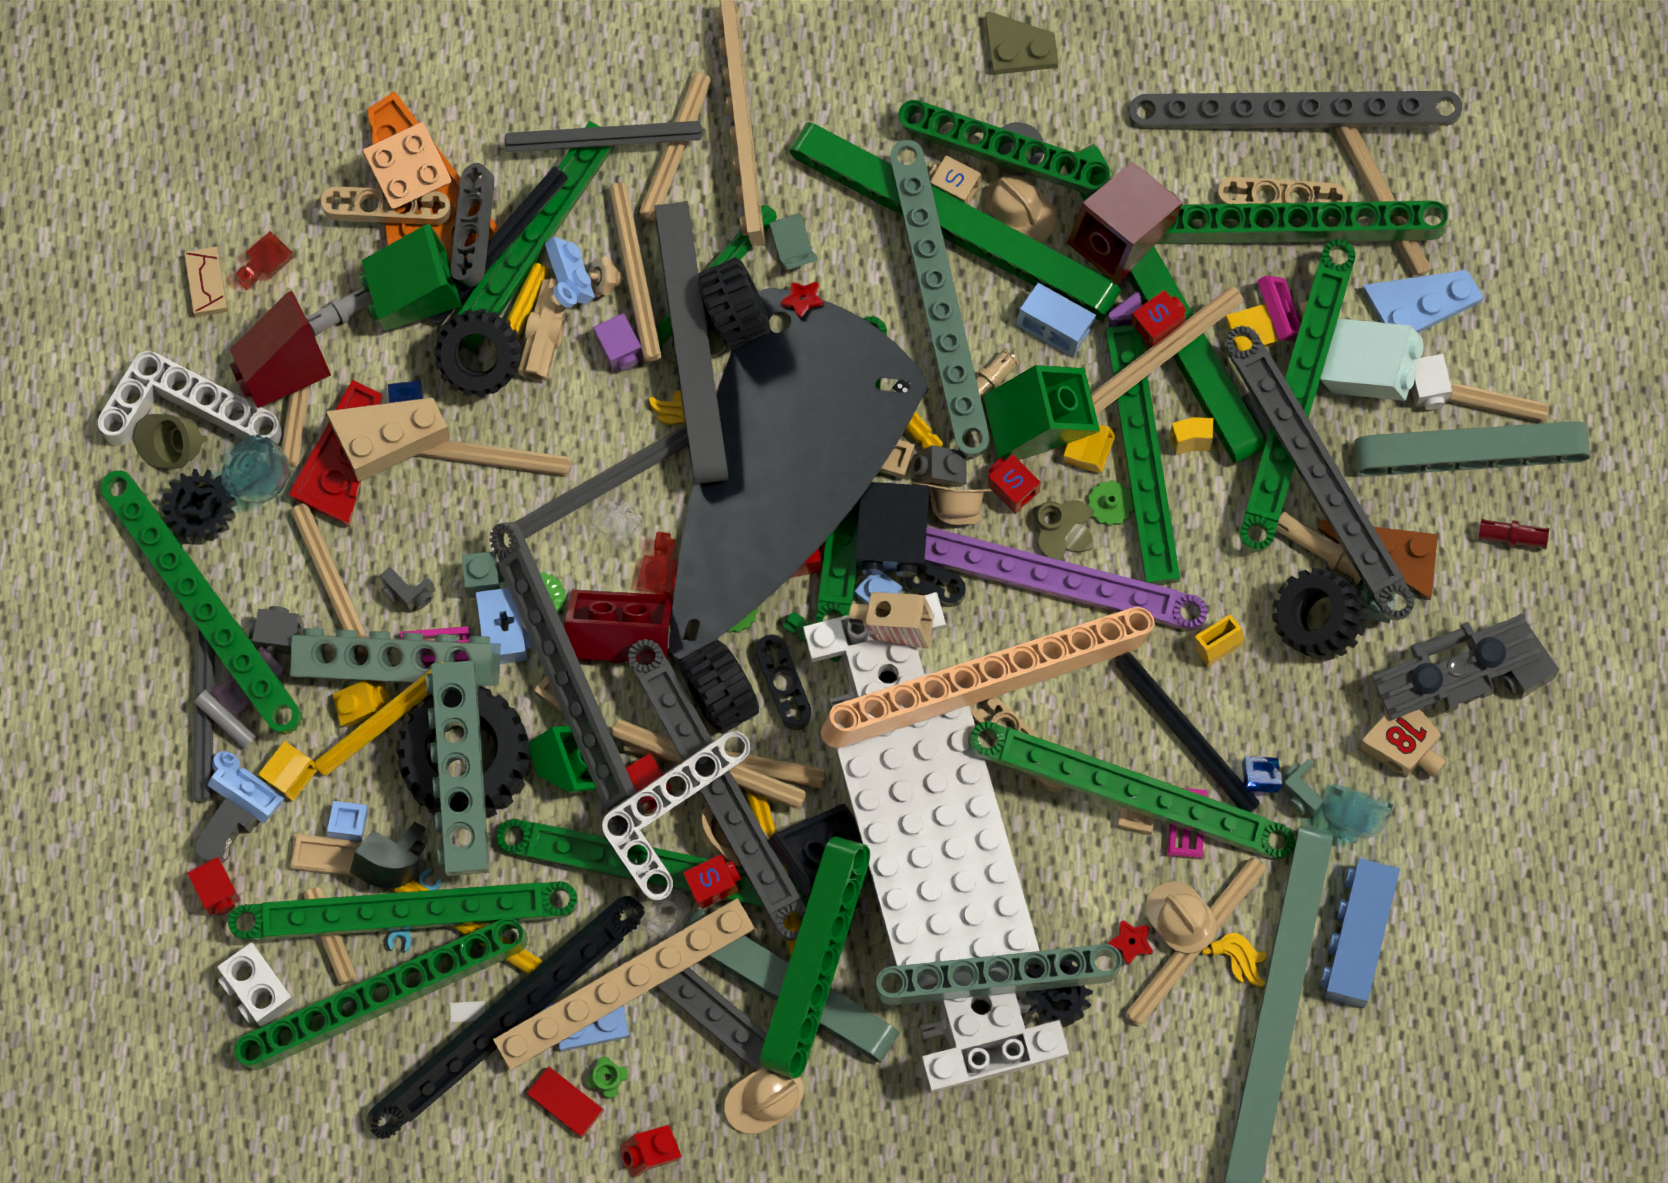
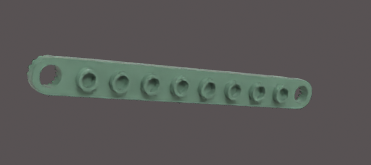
[890,140,989,457]

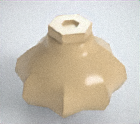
[588,256,624,297]

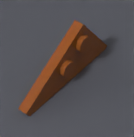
[1317,520,1438,600]

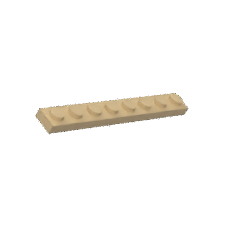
[716,0,765,247]
[493,898,755,1071]

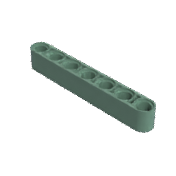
[1354,421,1590,477]
[682,908,900,1063]
[876,944,1122,1005]

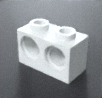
[217,942,296,1027]

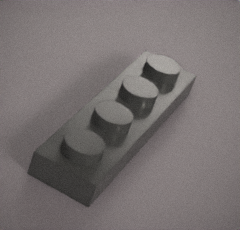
[656,968,767,1071]

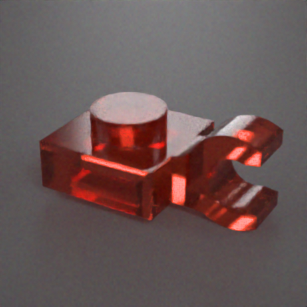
[235,231,294,291]
[636,531,678,596]

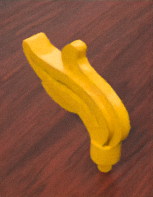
[649,390,685,425]
[1201,933,1267,988]

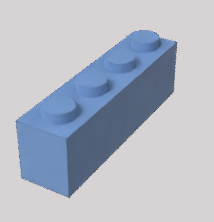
[1320,858,1400,1008]

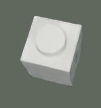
[1411,354,1452,410]

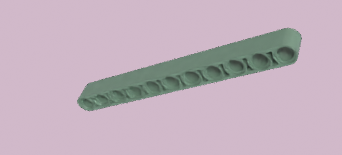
[1224,826,1334,1183]

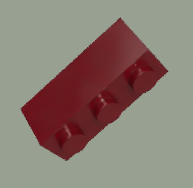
[565,589,674,665]

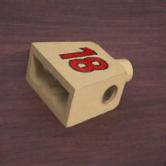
[1359,709,1447,778]

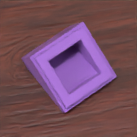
[1109,292,1141,327]

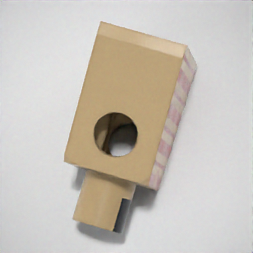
[849,592,934,649]

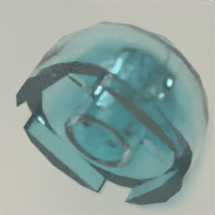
[221,434,290,503]
[1322,783,1394,843]

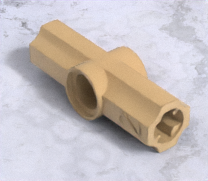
[518,278,567,382]

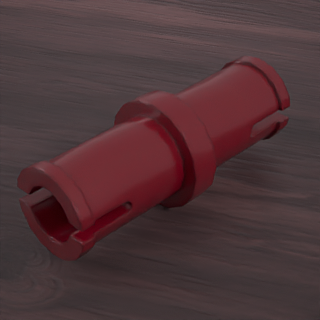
[1478,518,1550,550]

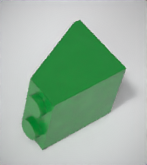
[360,224,462,331]
[983,365,1100,459]

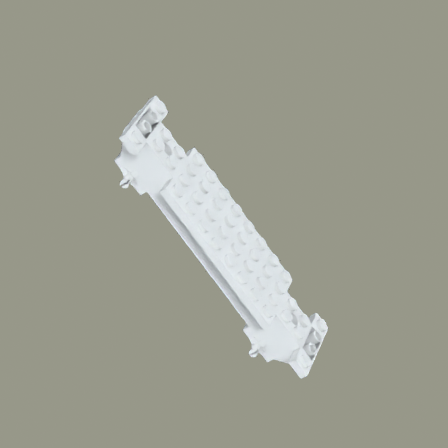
[803,592,1069,1093]

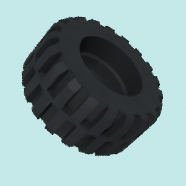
[396,687,531,818]

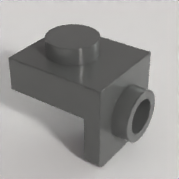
[912,445,967,487]
[380,567,436,613]

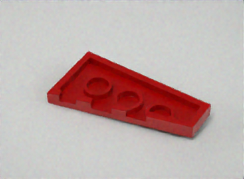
[289,380,383,527]

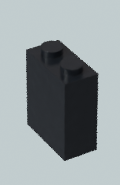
[856,482,930,577]

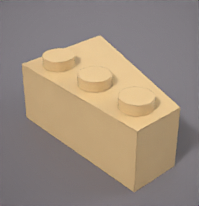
[326,398,450,482]

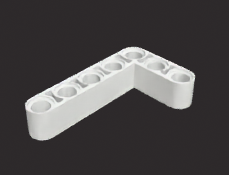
[98,351,283,449]
[602,731,750,900]

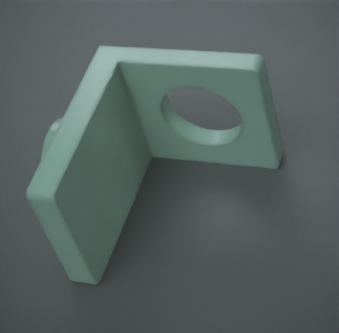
[769,213,818,270]

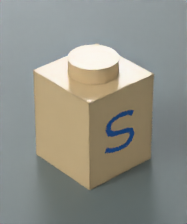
[929,155,981,205]

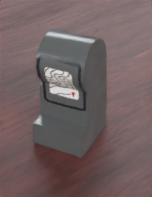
[195,798,259,863]

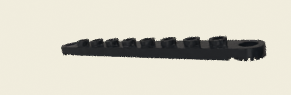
[366,896,645,1139]

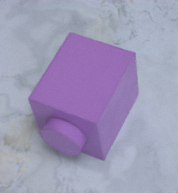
[593,313,643,372]

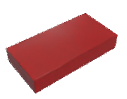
[527,1066,604,1138]

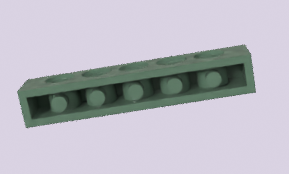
[290,628,501,686]
[426,661,490,876]

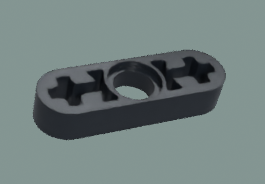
[756,634,812,730]

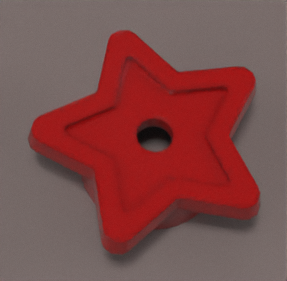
[781,282,823,317]
[1108,920,1153,965]

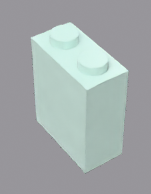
[1320,319,1424,401]

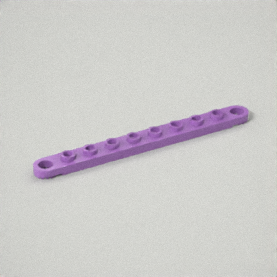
[925,526,1208,631]

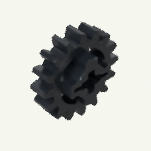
[162,469,237,543]
[1021,960,1093,1028]

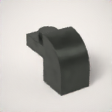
[349,821,426,889]

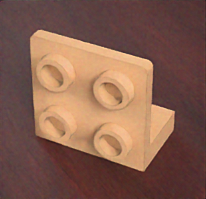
[363,122,451,210]

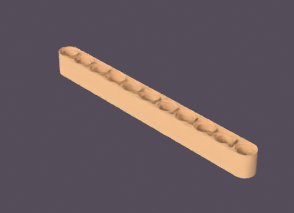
[820,607,1154,748]

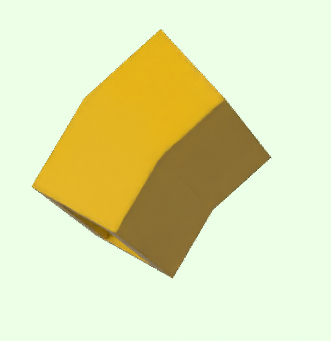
[1226,304,1279,352]
[1169,417,1213,455]
[1063,425,1116,473]
[1195,614,1245,667]
[258,741,318,802]

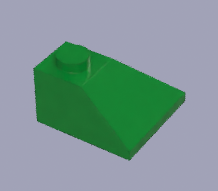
[529,726,597,793]

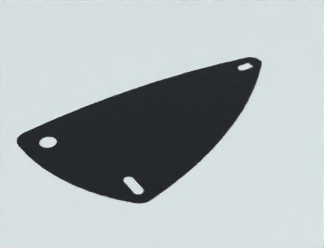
[669,288,927,659]

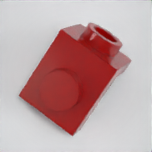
[620,1125,682,1178]

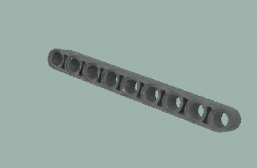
[654,201,728,485]

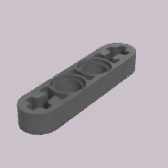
[450,163,495,287]

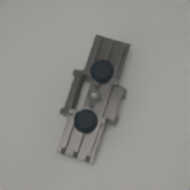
[1372,614,1543,721]

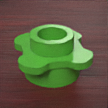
[587,1057,628,1098]

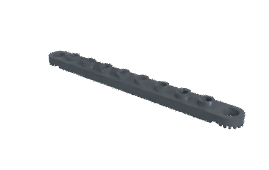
[1129,91,1462,129]
[1225,325,1415,620]
[489,522,645,835]
[628,639,806,942]

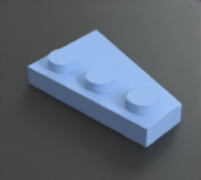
[1362,270,1484,333]

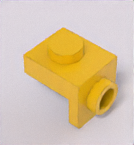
[333,680,391,727]

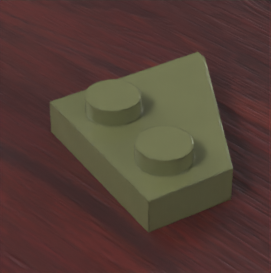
[985,12,1058,75]

